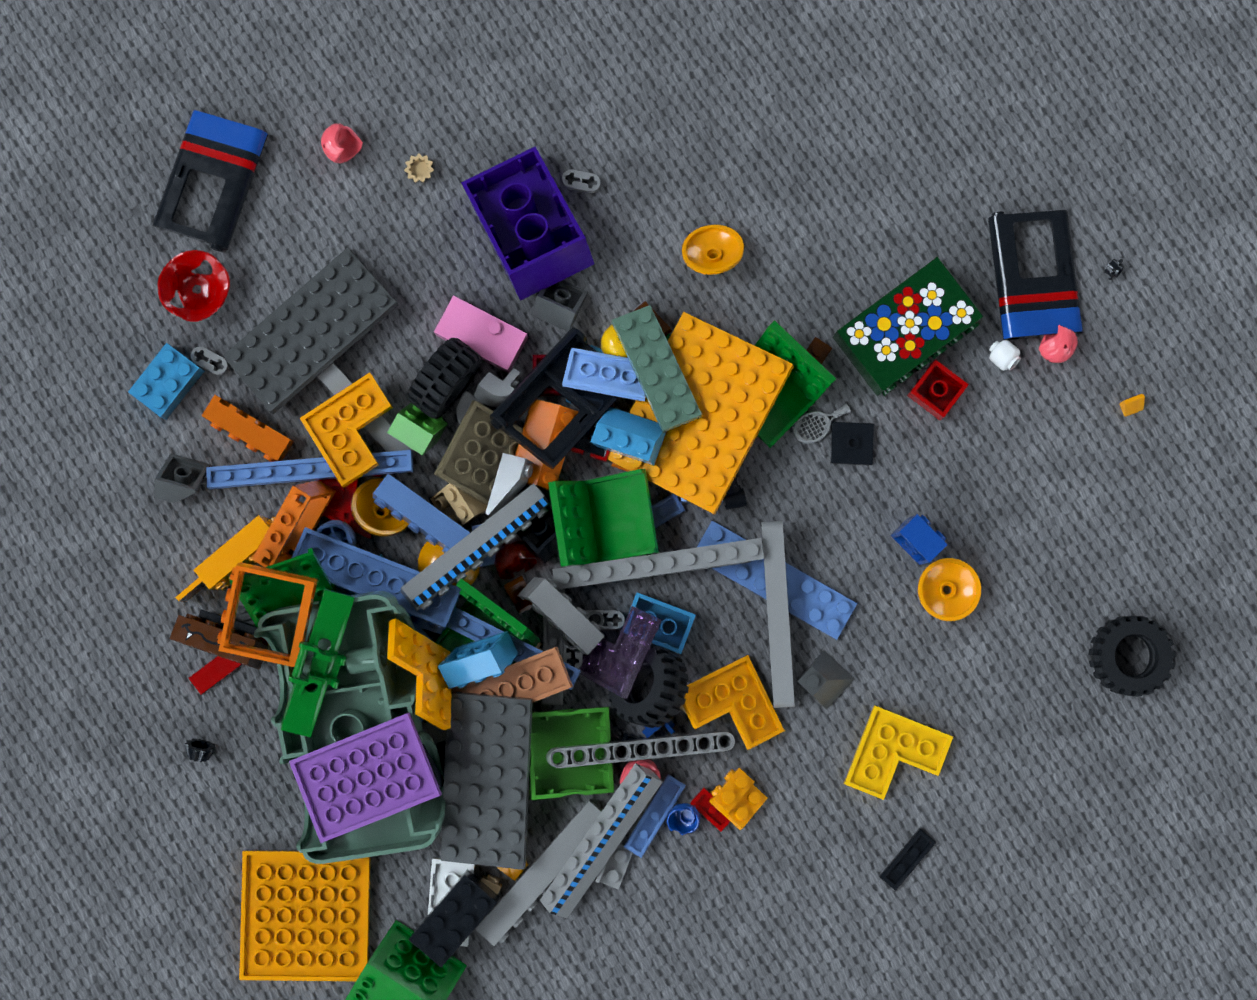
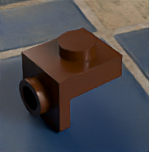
[504,576,533,614]

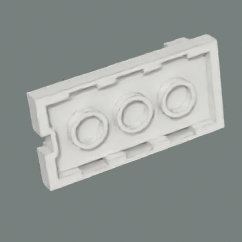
[428,857,475,947]

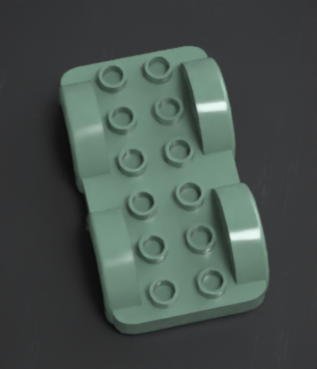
[254,591,446,864]

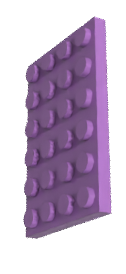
[289,712,442,843]

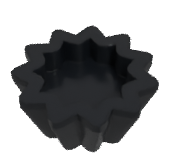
[185,738,216,762]

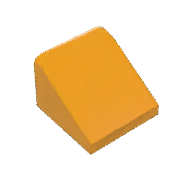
[1119,394,1145,417]

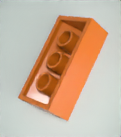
[515,400,578,491]

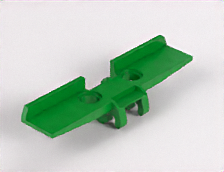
[281,589,355,738]

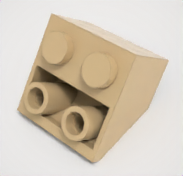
[430,484,487,527]

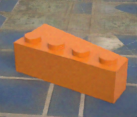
[202,394,294,462]

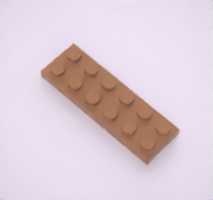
[451,646,573,703]

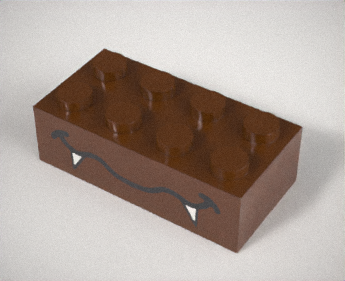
[169,613,268,670]

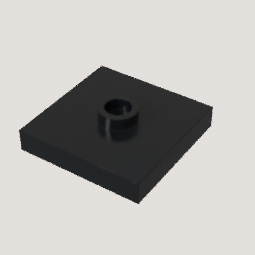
[830,422,874,465]

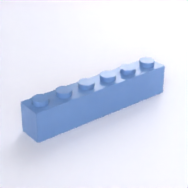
[373,474,483,571]

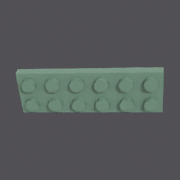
[611,305,702,433]

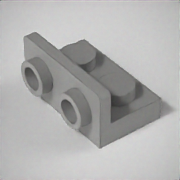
[595,844,633,890]

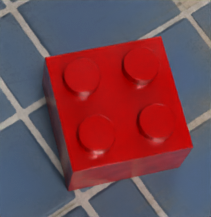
[907,359,969,421]

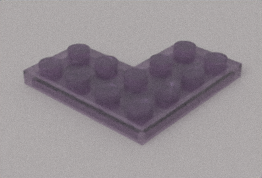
[579,606,661,699]

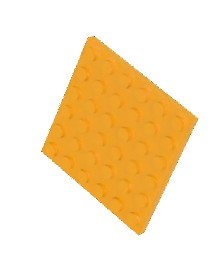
[239,850,371,981]

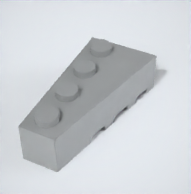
[517,577,604,655]

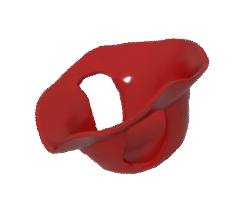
[158,250,230,322]

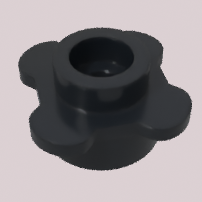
[1105,259,1124,280]

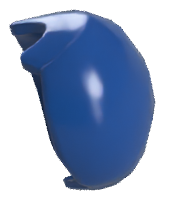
[666,803,701,835]

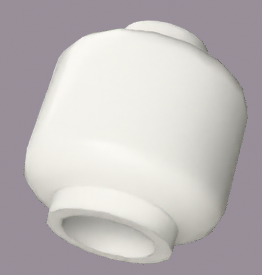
[989,340,1021,371]

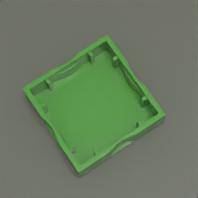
[528,707,614,800]

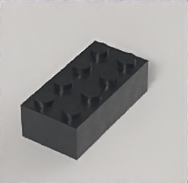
[409,869,499,967]

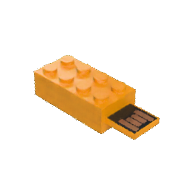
[175,515,275,602]

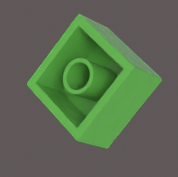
[387,403,448,455]

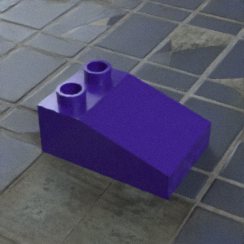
[461,146,595,301]

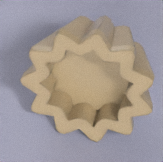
[404,154,434,183]

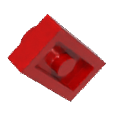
[689,787,730,832]

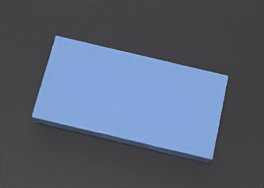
[562,347,646,402]

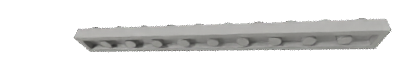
[552,538,764,590]

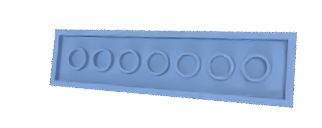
[697,521,857,640]
[292,527,461,629]

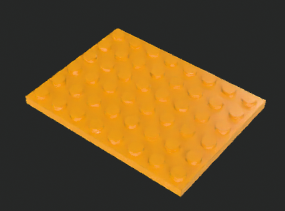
[607,312,794,515]

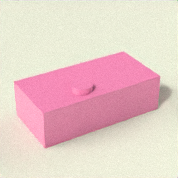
[434,295,528,373]

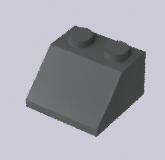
[531,280,588,332]

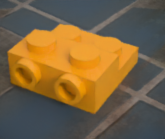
[709,768,767,830]

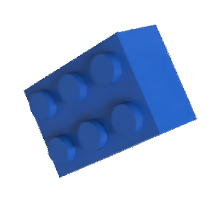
[890,514,948,565]

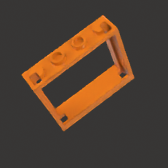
[252,480,336,567]
[217,562,318,667]

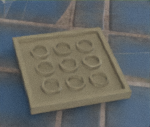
[434,400,523,505]

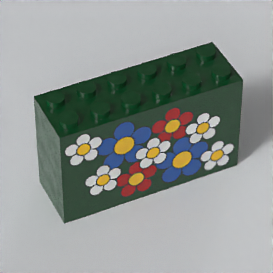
[832,257,983,396]

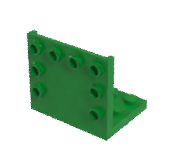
[754,320,836,448]
[548,469,659,567]
[229,548,337,628]
[435,578,541,664]
[345,920,467,1000]

